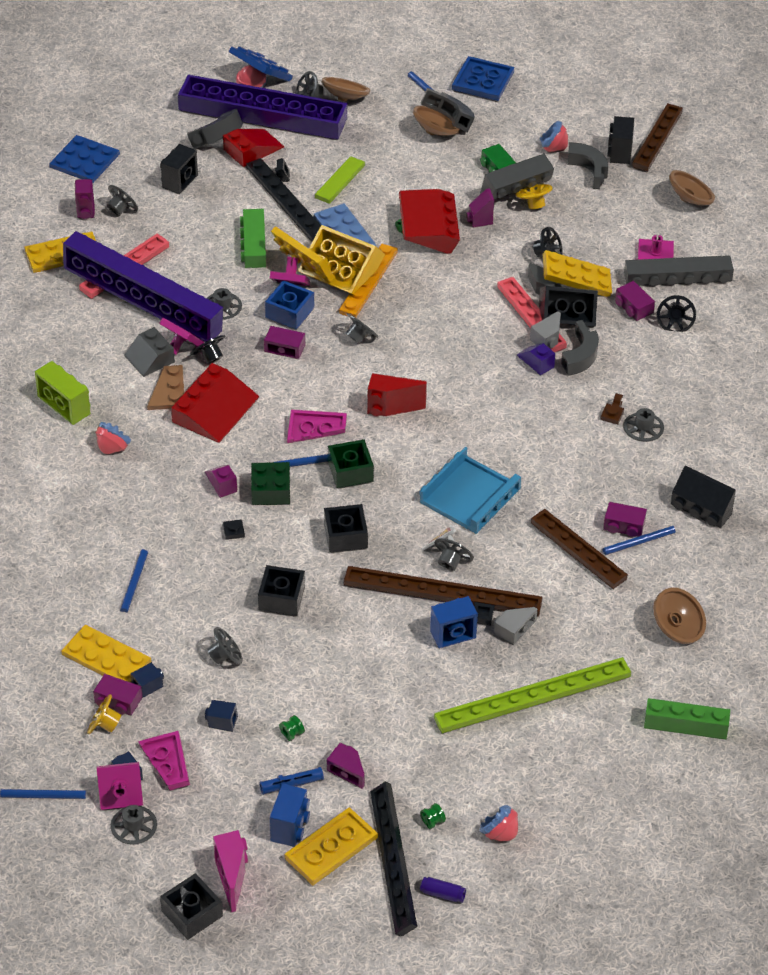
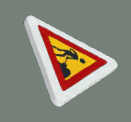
[422,525,456,550]

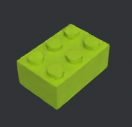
[35,361,91,425]

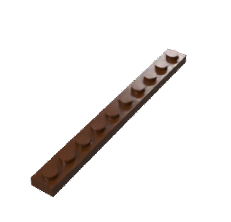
[344,566,543,617]

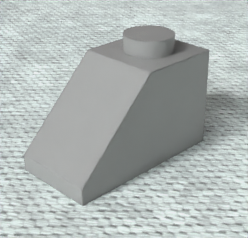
[530,311,561,348]
[493,607,537,645]

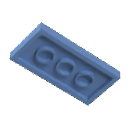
[314,203,376,246]

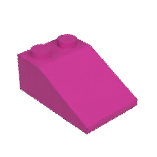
[213,830,248,912]

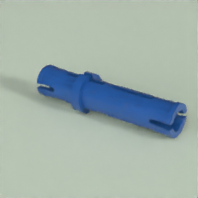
[259,767,324,795]

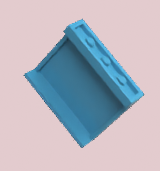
[419,447,521,534]

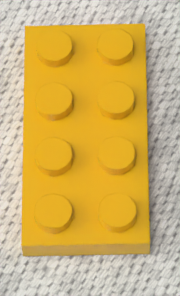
[271,226,335,282]
[24,231,97,273]
[543,250,612,297]
[61,624,152,683]
[284,807,378,886]

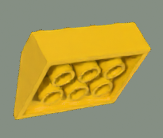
[297,225,385,294]

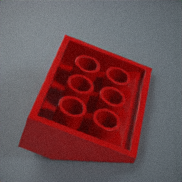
[399,189,460,254]
[171,363,259,443]

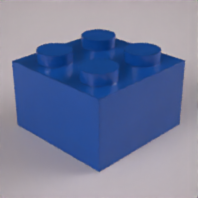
[265,280,314,330]
[430,596,478,649]
[270,784,310,847]

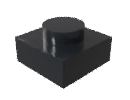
[275,158,290,182]
[223,519,245,540]
[474,602,495,625]

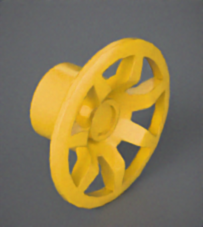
[515,184,553,209]
[87,694,121,734]

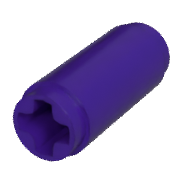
[420,877,466,903]

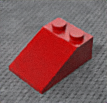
[223,129,284,167]
[367,373,427,416]

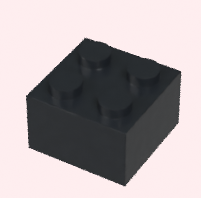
[607,116,635,164]
[160,144,198,195]
[324,504,368,552]
[258,565,305,616]
[160,873,223,940]

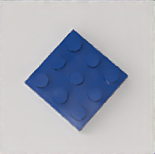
[229,46,293,81]
[452,56,514,101]
[49,135,120,183]

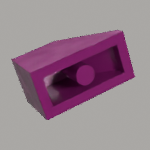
[466,188,494,228]
[205,465,237,498]
[327,742,365,789]

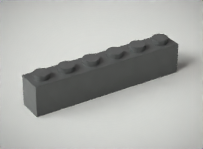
[624,255,734,286]

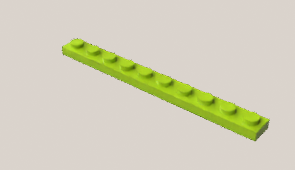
[434,657,631,734]

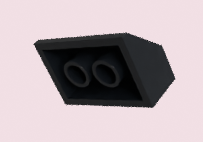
[539,286,598,327]
[671,465,736,528]

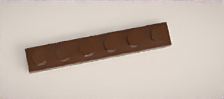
[632,103,683,172]
[531,509,628,589]

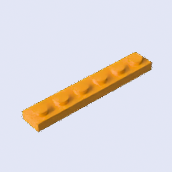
[339,244,398,317]

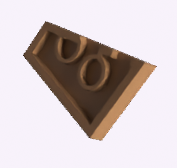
[147,365,184,410]

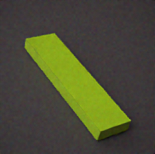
[315,156,365,204]

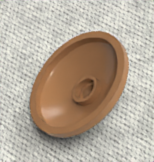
[321,77,370,102]
[413,106,460,136]
[669,170,715,206]
[653,587,706,644]

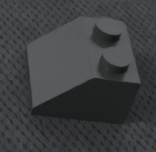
[124,327,175,377]

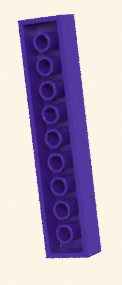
[178,74,347,140]
[63,231,223,344]

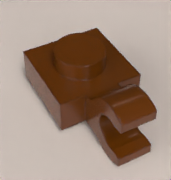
[601,393,624,425]

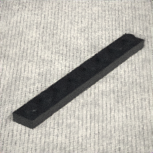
[246,158,321,242]
[370,781,417,936]

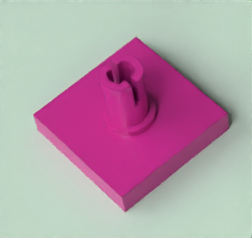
[638,235,674,260]
[269,257,310,286]
[159,318,204,355]
[97,762,143,810]

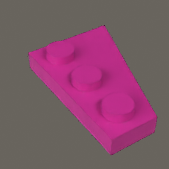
[287,409,347,443]
[138,731,190,790]

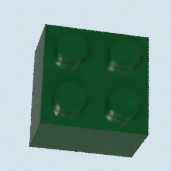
[328,439,374,488]
[251,462,290,505]

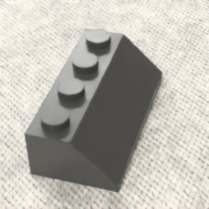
[480,153,554,199]

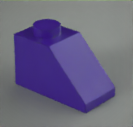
[517,343,555,376]

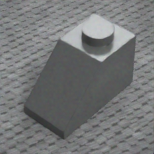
[528,263,561,295]

